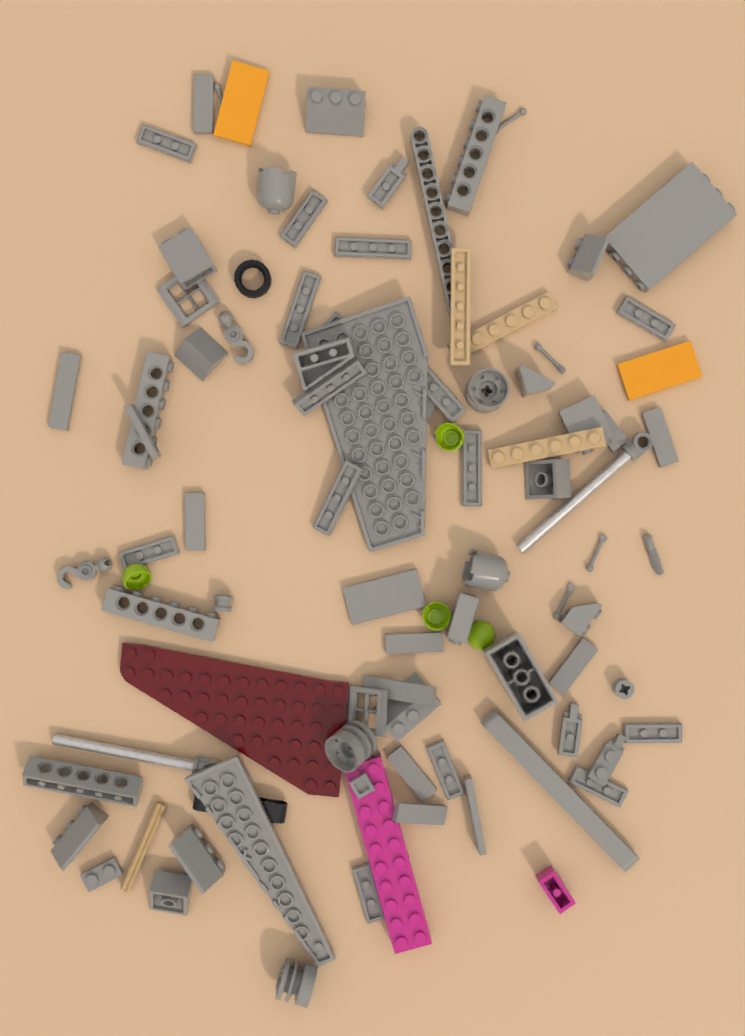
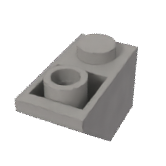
[559,602,603,636]

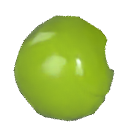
[435,422,464,452]
[122,563,152,590]
[422,601,451,631]
[467,620,495,651]

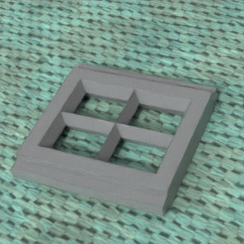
[156,276,220,328]
[346,685,388,737]

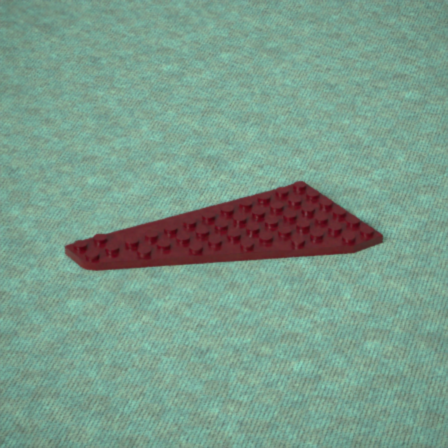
[120,642,349,797]

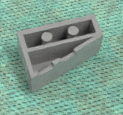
[293,337,357,391]

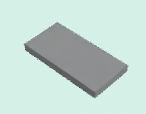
[343,569,426,625]

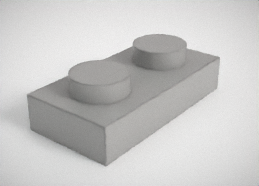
[80,856,124,892]

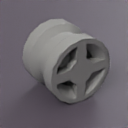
[212,594,233,612]
[612,678,634,699]

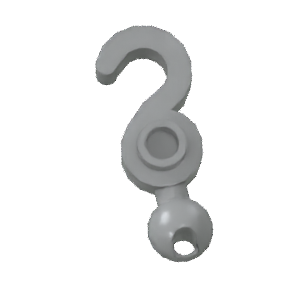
[218,311,254,364]
[57,557,113,589]

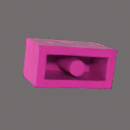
[535,865,576,914]

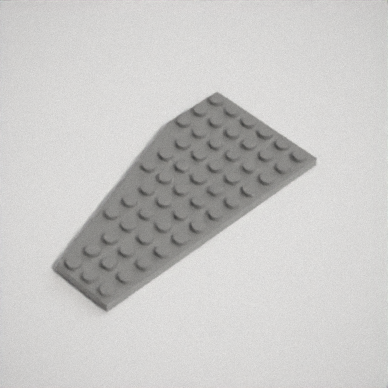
[301,296,428,552]

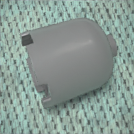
[257,167,297,215]
[462,549,510,591]

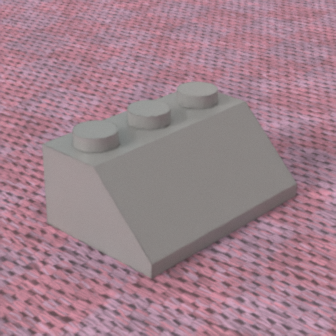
[306,87,366,137]
[372,672,441,742]
[51,802,109,871]
[168,824,226,894]

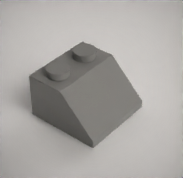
[567,234,610,282]
[525,459,571,499]
[149,870,193,916]

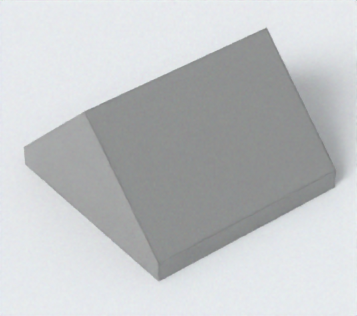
[175,327,228,381]
[515,364,556,398]

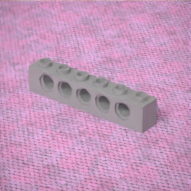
[445,95,507,217]
[122,351,174,470]
[101,585,221,642]
[22,756,143,807]

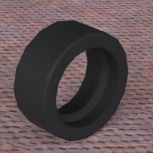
[234,260,271,298]

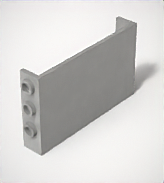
[605,162,737,293]

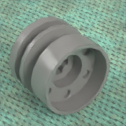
[465,368,510,413]
[325,720,377,773]
[275,958,318,1008]

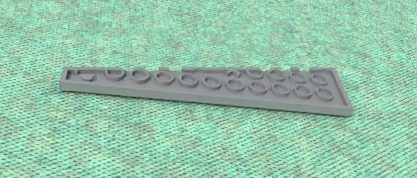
[184,754,336,967]

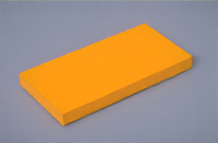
[213,60,270,147]
[617,340,702,401]

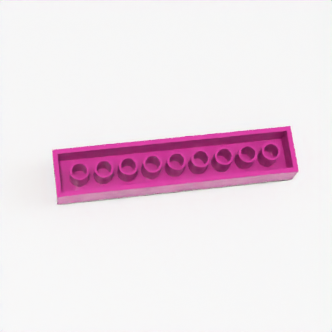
[345,753,432,954]

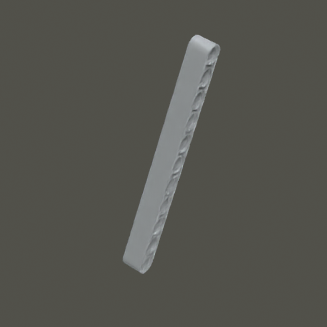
[410,127,453,321]
[480,709,639,872]

